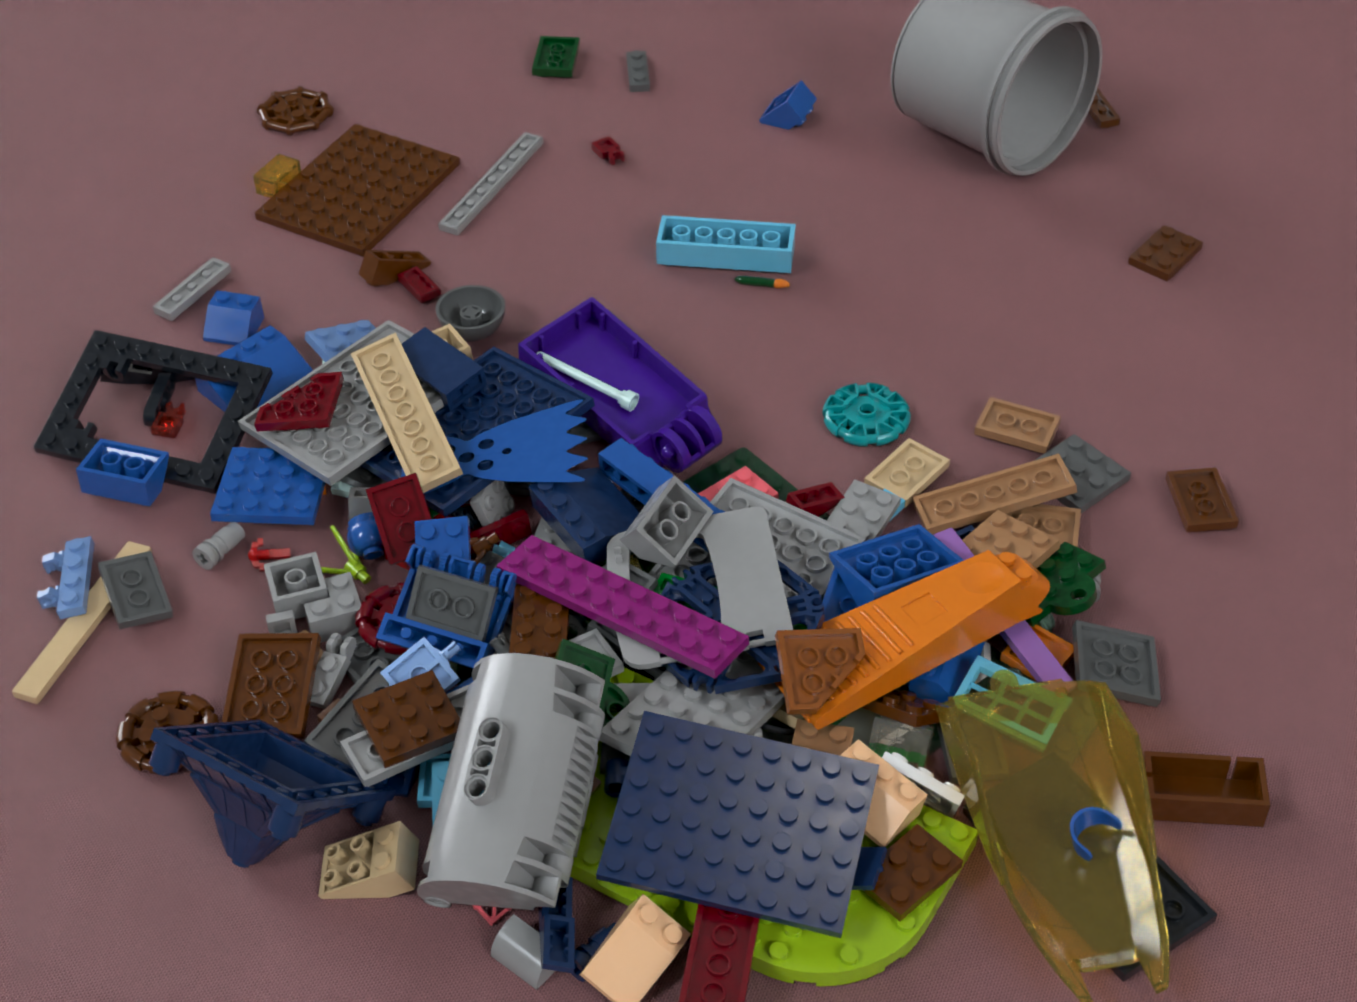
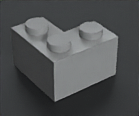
[304,572,361,643]

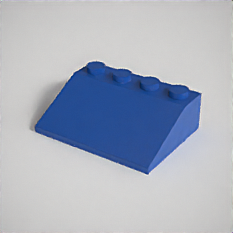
[195,325,313,412]
[829,524,964,607]

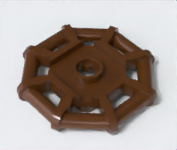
[256,86,334,135]

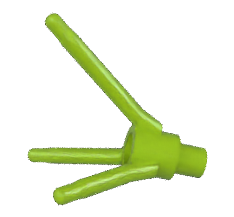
[321,525,371,584]

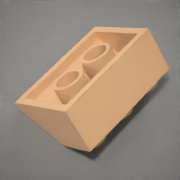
[840,739,928,847]

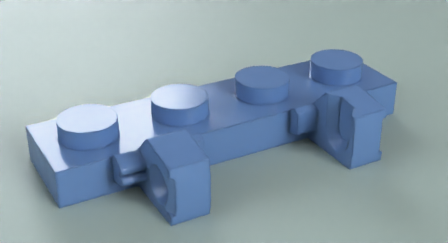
[37,536,95,619]

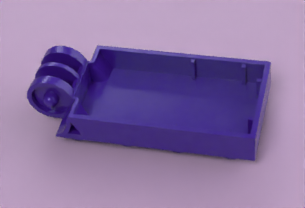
[518,296,723,473]

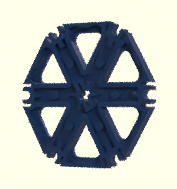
[660,559,825,694]

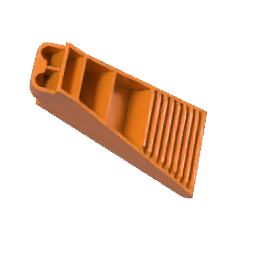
[758,550,1050,730]

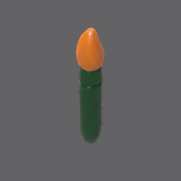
[734,276,790,289]

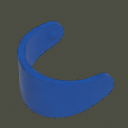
[1070,807,1123,861]

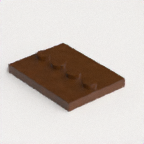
[222,633,321,739]

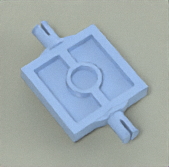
[380,637,461,693]

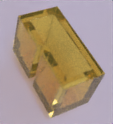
[253,153,301,198]

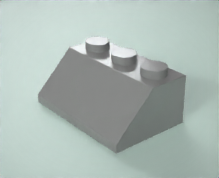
[620,475,714,568]

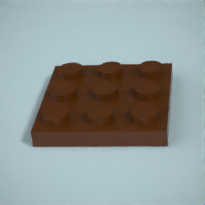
[352,670,460,768]

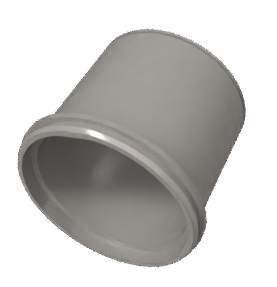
[890,0,1102,176]

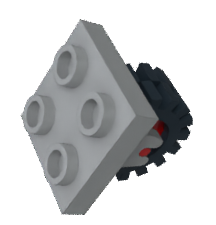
[451,480,515,529]

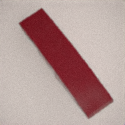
[784,482,845,517]

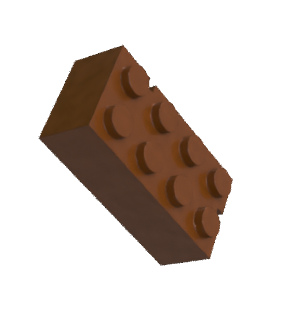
[1139,751,1270,827]

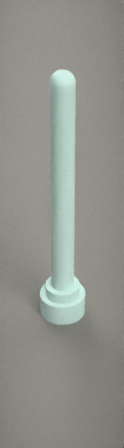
[536,351,639,412]

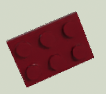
[365,473,432,566]

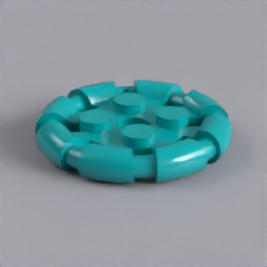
[822,382,911,447]

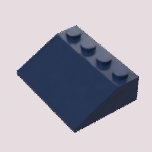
[528,467,639,565]

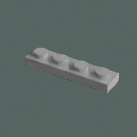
[152,257,231,321]

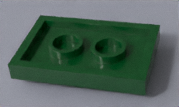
[532,36,580,78]

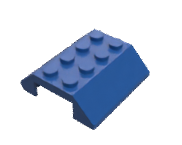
[376,544,517,669]

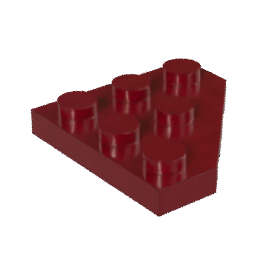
[254,372,344,432]

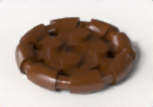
[116,691,219,775]

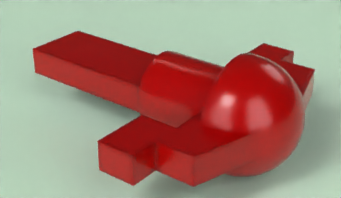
[248,538,290,572]

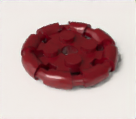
[355,582,408,655]

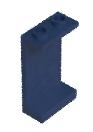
[402,327,487,412]

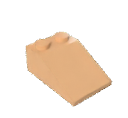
[579,894,691,1002]

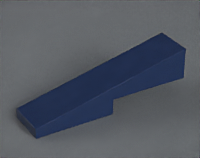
[538,877,575,973]

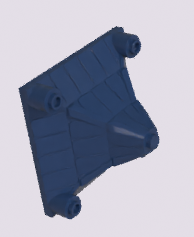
[149,719,396,868]

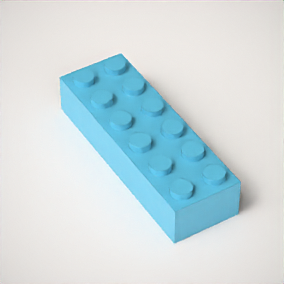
[656,215,796,273]

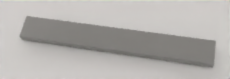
[438,132,544,236]

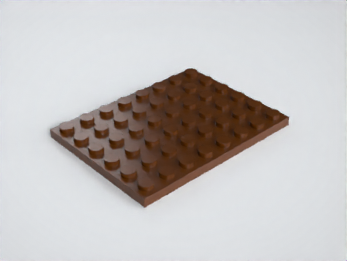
[255,124,460,257]

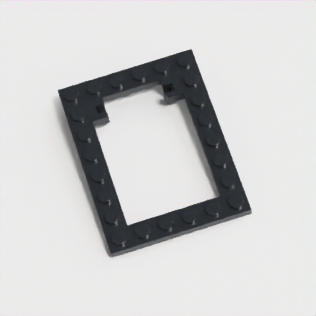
[33,330,273,494]

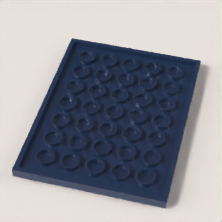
[360,346,595,517]
[596,711,879,938]

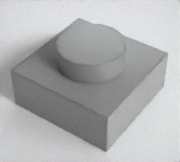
[265,610,297,633]

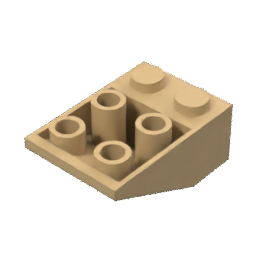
[318,821,419,899]

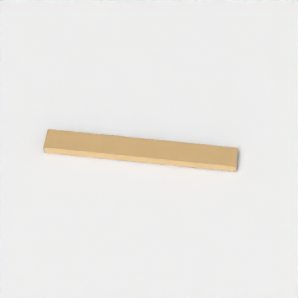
[12,541,152,704]

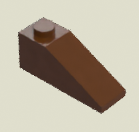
[358,250,431,287]

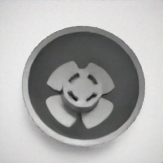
[436,285,505,342]

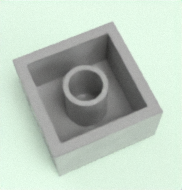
[264,552,329,619]

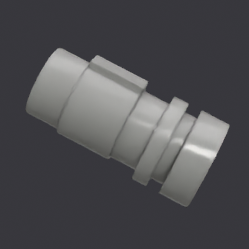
[192,522,245,570]

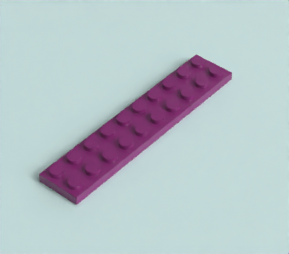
[496,535,749,679]

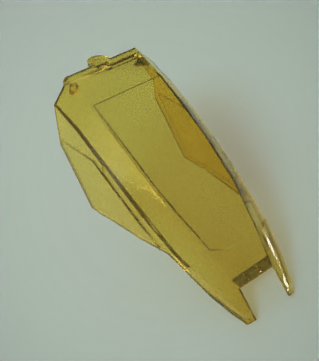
[935,670,1170,1002]

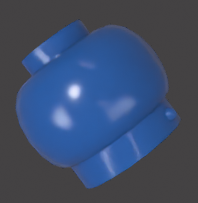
[347,512,385,560]

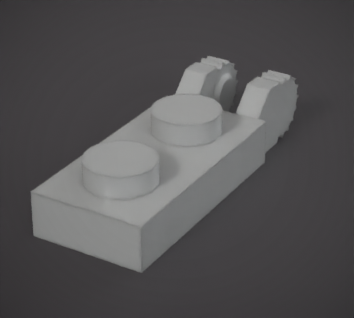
[310,633,357,709]

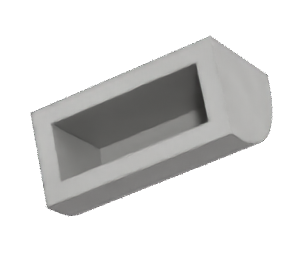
[491,914,555,990]

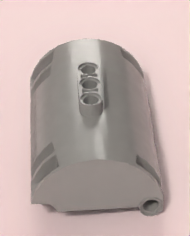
[417,653,605,910]

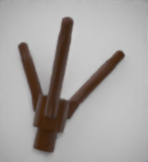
[470,532,500,566]

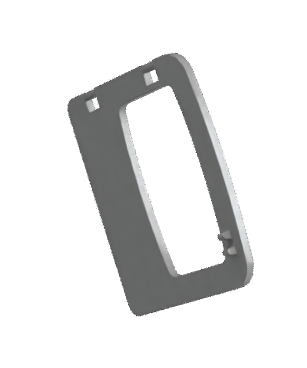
[607,506,793,669]

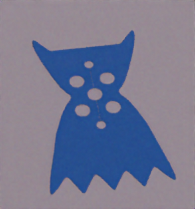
[401,399,588,494]

